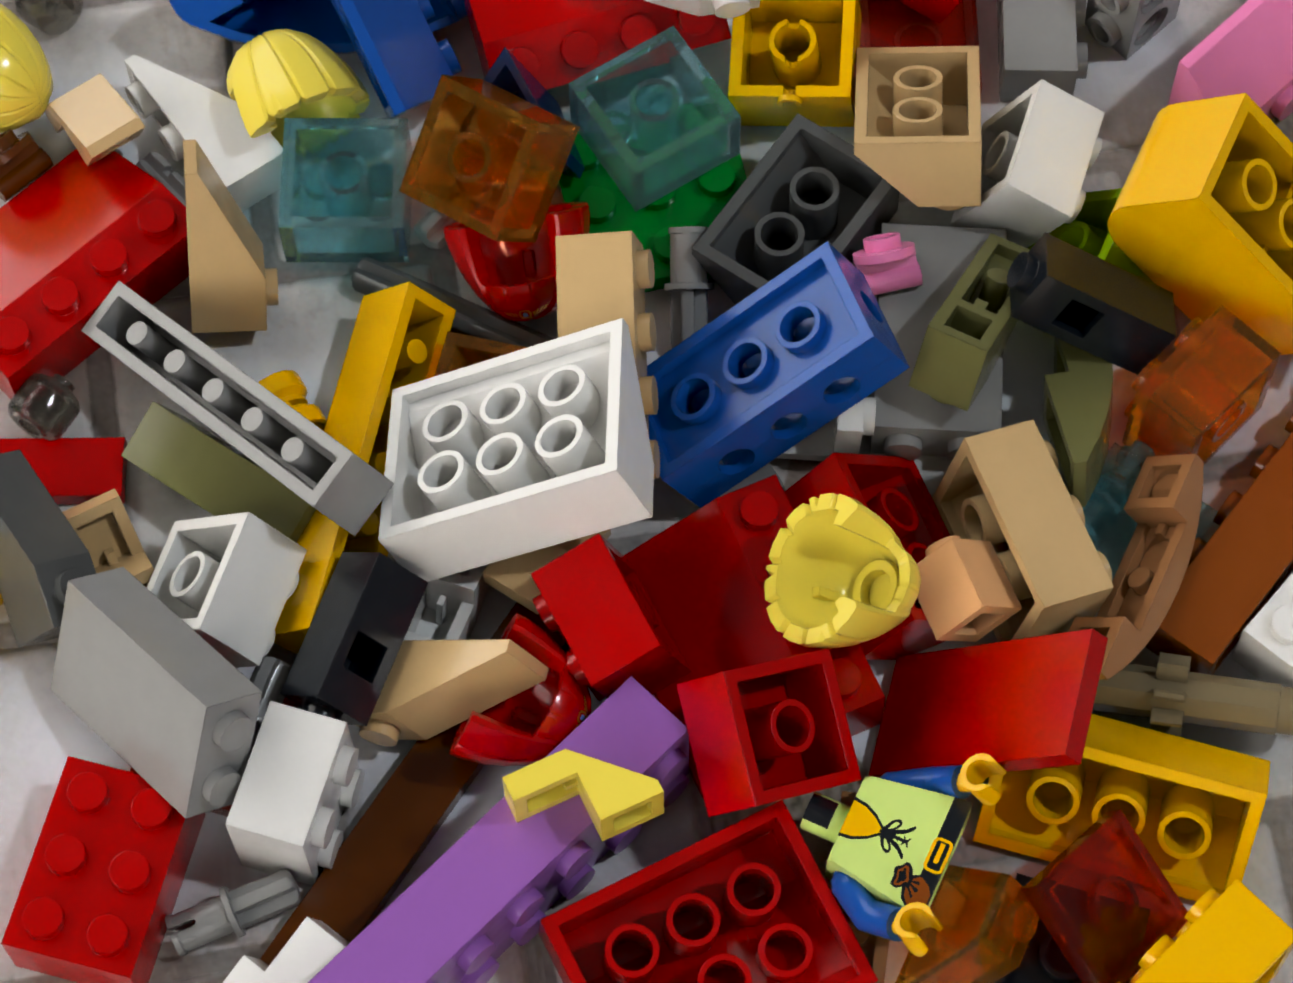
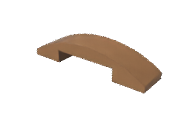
[1068,454,1204,680]

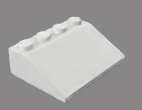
[378,318,654,582]

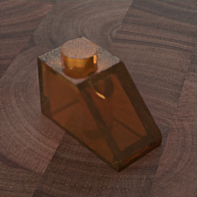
[895,865,1044,983]

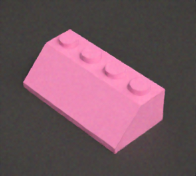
[1168,0,1293,121]

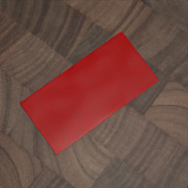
[868,628,1108,778]

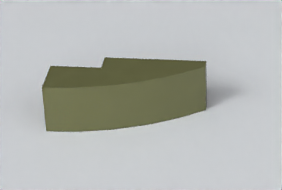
[1043,337,1113,508]
[121,401,316,543]

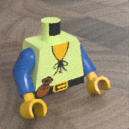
[800,753,1007,957]

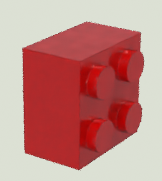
[531,533,691,701]
[676,648,862,817]

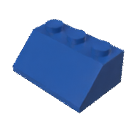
[331,0,462,121]

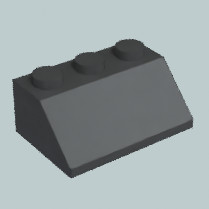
[692,113,900,305]

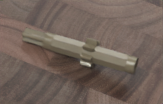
[1093,652,1293,737]

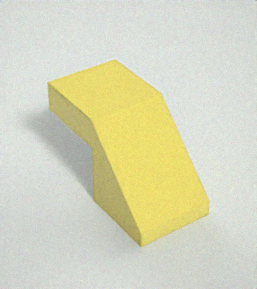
[502,749,664,842]

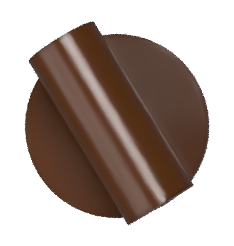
[0,129,54,202]

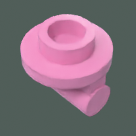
[852,232,923,295]

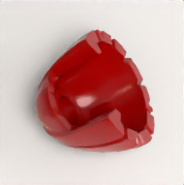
[443,202,590,321]
[449,613,592,767]

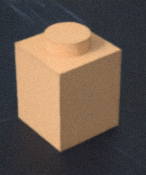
[917,535,1022,642]

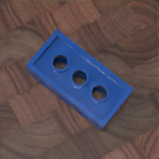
[647,241,910,508]

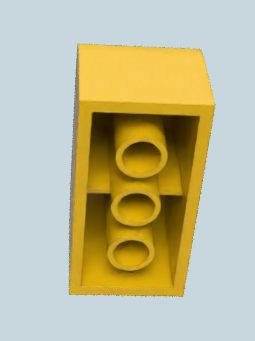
[1107,93,1293,355]

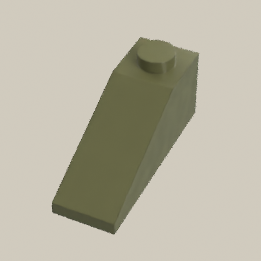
[908,233,1030,411]

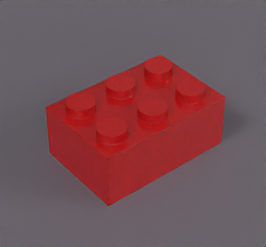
[1,756,206,983]

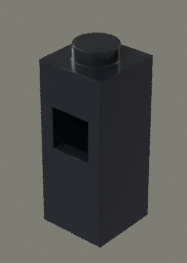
[1007,232,1177,376]
[280,552,428,726]

